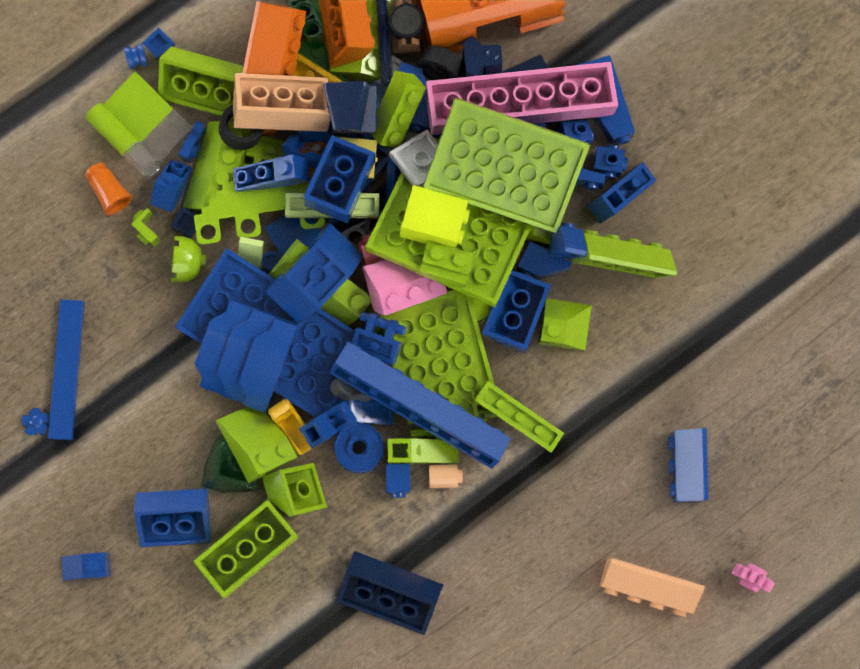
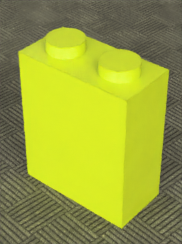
[399,185,470,248]

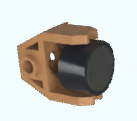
[389,0,426,54]

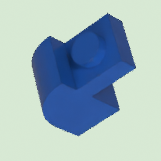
[299,400,358,448]

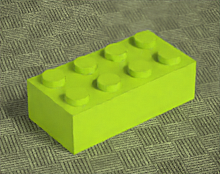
[193,500,300,598]

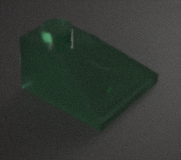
[202,434,258,493]

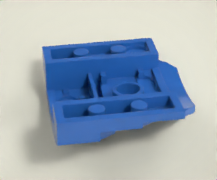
[194,299,298,413]

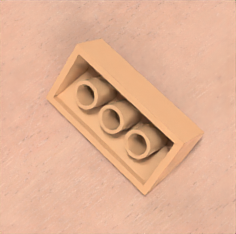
[233,73,330,132]
[599,558,705,617]

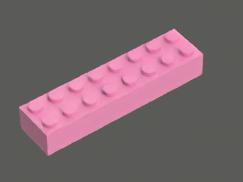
[424,62,618,135]

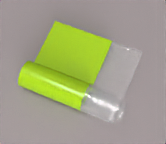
[85,71,193,177]

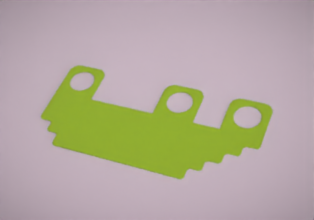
[194,181,325,244]

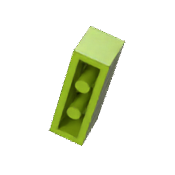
[371,70,426,148]

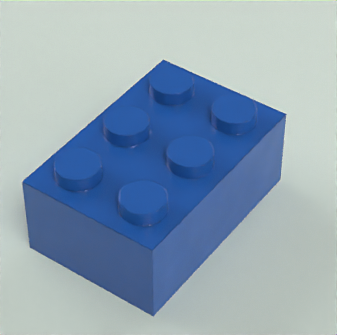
[303,135,375,224]

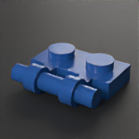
[351,311,407,365]

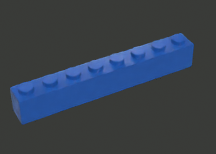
[329,342,511,469]

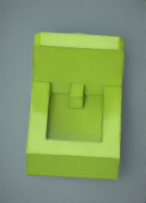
[131,208,161,247]

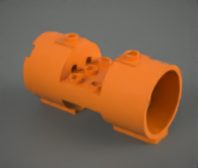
[416,0,565,53]

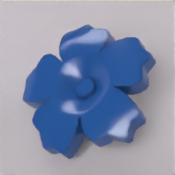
[21,408,50,436]

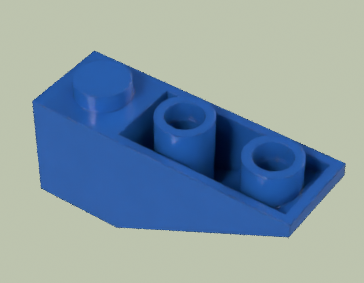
[233,154,310,192]

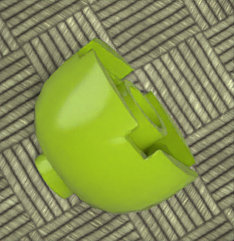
[171,236,206,283]

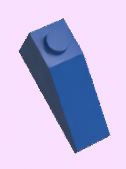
[586,162,656,223]

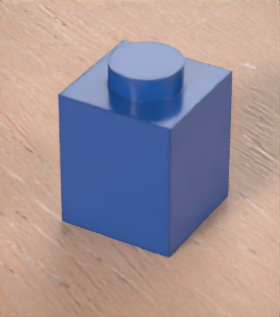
[386,464,410,498]

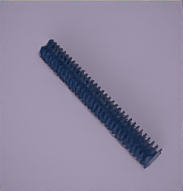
[376,0,393,87]

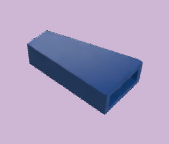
[578,55,635,145]

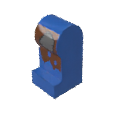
[282,134,327,169]

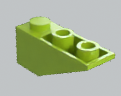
[388,438,459,464]

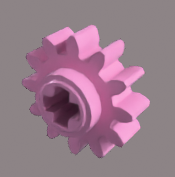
[732,563,775,593]

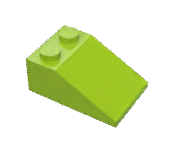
[216,407,297,483]

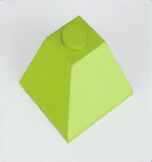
[539,298,592,351]
[262,463,327,517]

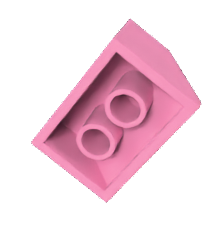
[362,259,447,316]

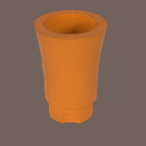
[85,162,133,215]

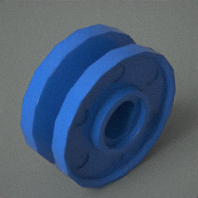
[334,423,384,474]

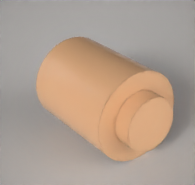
[429,464,463,488]

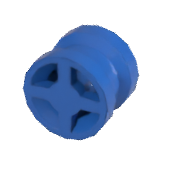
[124,43,148,69]

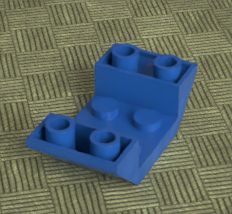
[264,223,363,324]

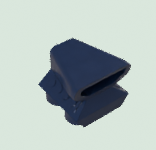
[462,36,503,77]
[323,81,379,135]

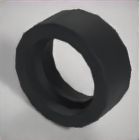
[418,46,464,81]
[219,105,264,150]

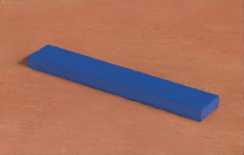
[48,299,85,441]

